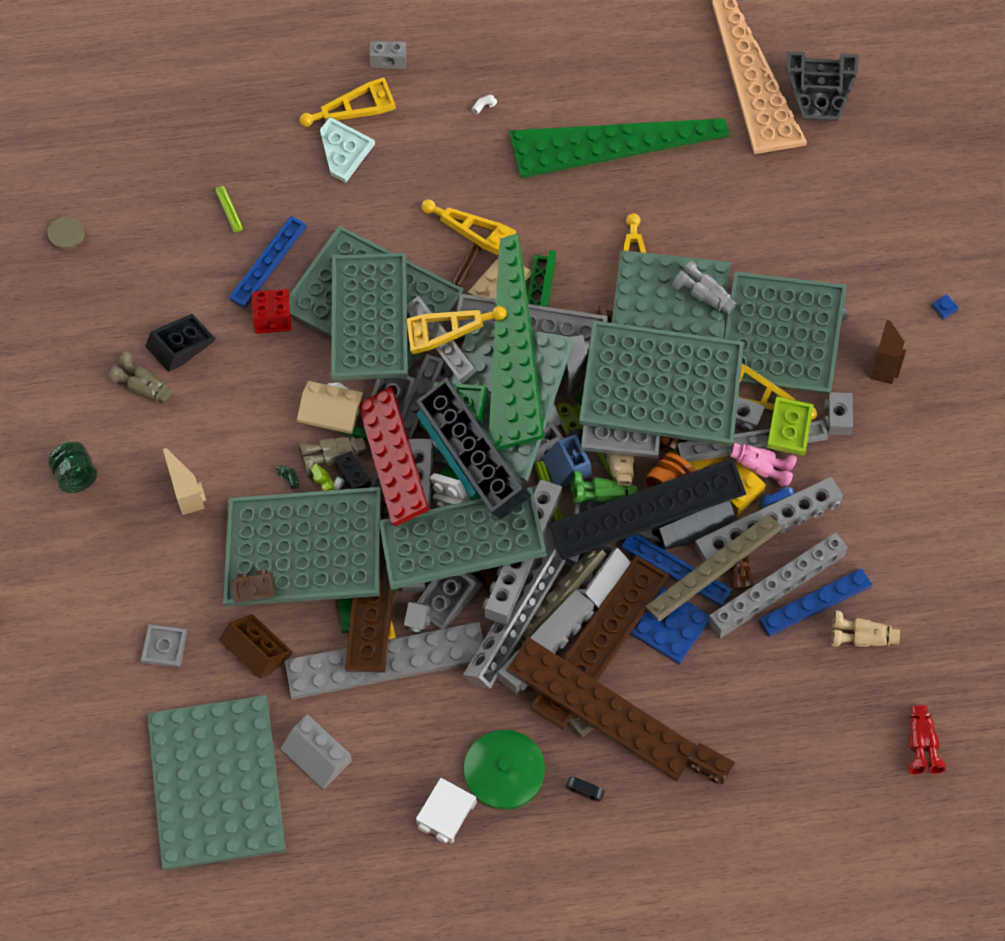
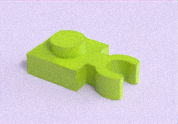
[310,463,337,491]

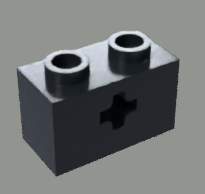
[335,451,371,489]

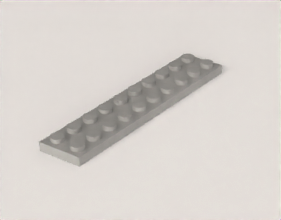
[285,622,484,700]

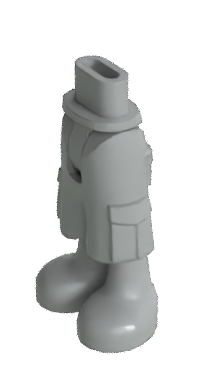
[672,261,737,314]

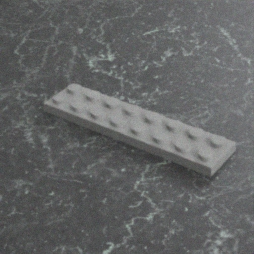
[457,294,608,347]

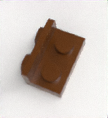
[231,570,275,603]
[688,742,735,785]

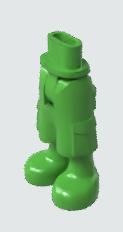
[571,471,638,503]

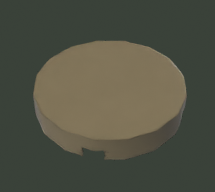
[47,216,85,251]

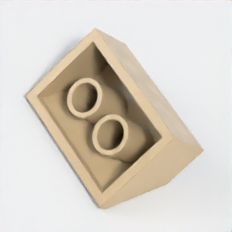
[297,381,363,434]

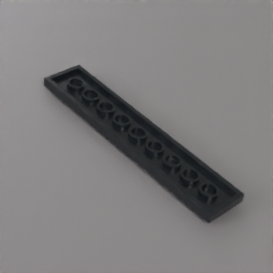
[549,458,746,561]

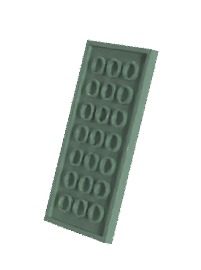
[331,253,408,381]
[379,487,547,590]

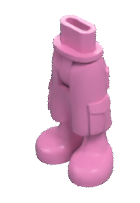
[729,443,797,487]

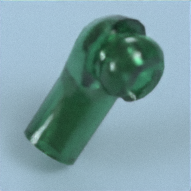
[276,465,300,489]

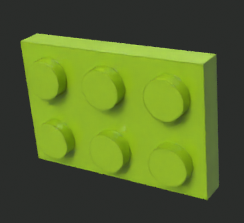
[767,397,814,456]

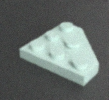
[320,117,375,183]

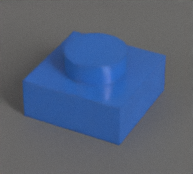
[931,294,959,320]

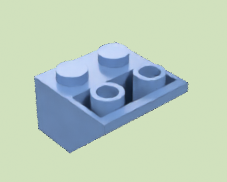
[542,434,592,487]

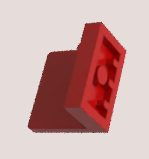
[252,289,292,334]

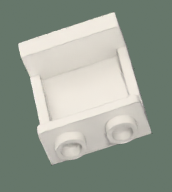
[416,778,477,844]

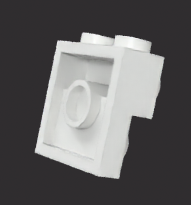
[430,473,471,508]

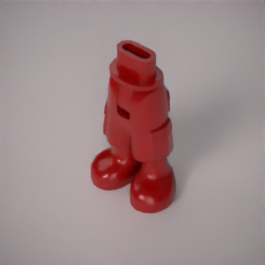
[908,705,946,775]

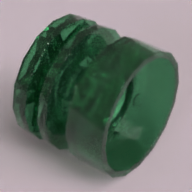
[48,442,97,493]

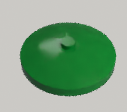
[464,730,545,810]

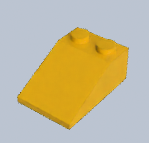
[710,456,766,518]

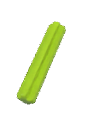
[216,186,243,233]

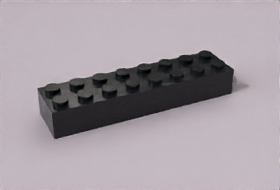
[416,377,531,520]

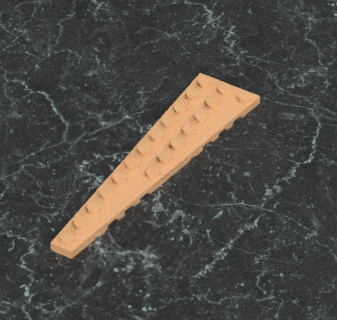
[711,0,807,154]

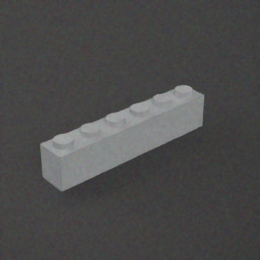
[498,590,594,694]

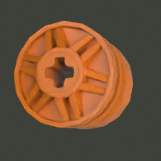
[645,452,695,488]

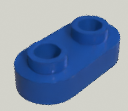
[759,487,795,509]

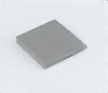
[140,624,188,668]

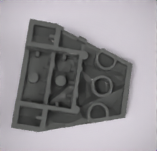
[786,51,859,121]

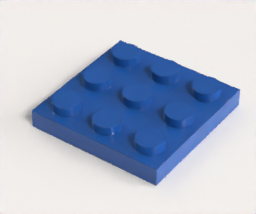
[630,587,710,665]

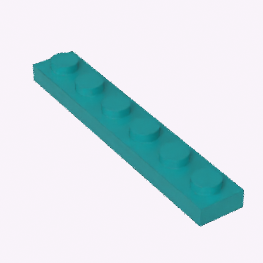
[416,409,481,498]

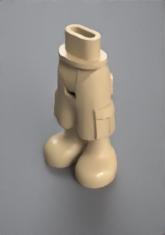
[605,453,634,486]
[831,610,900,647]

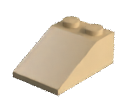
[163,448,206,515]

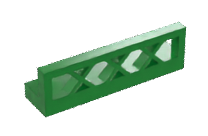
[527,250,556,307]

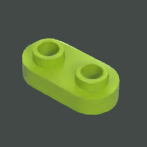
[556,403,582,436]

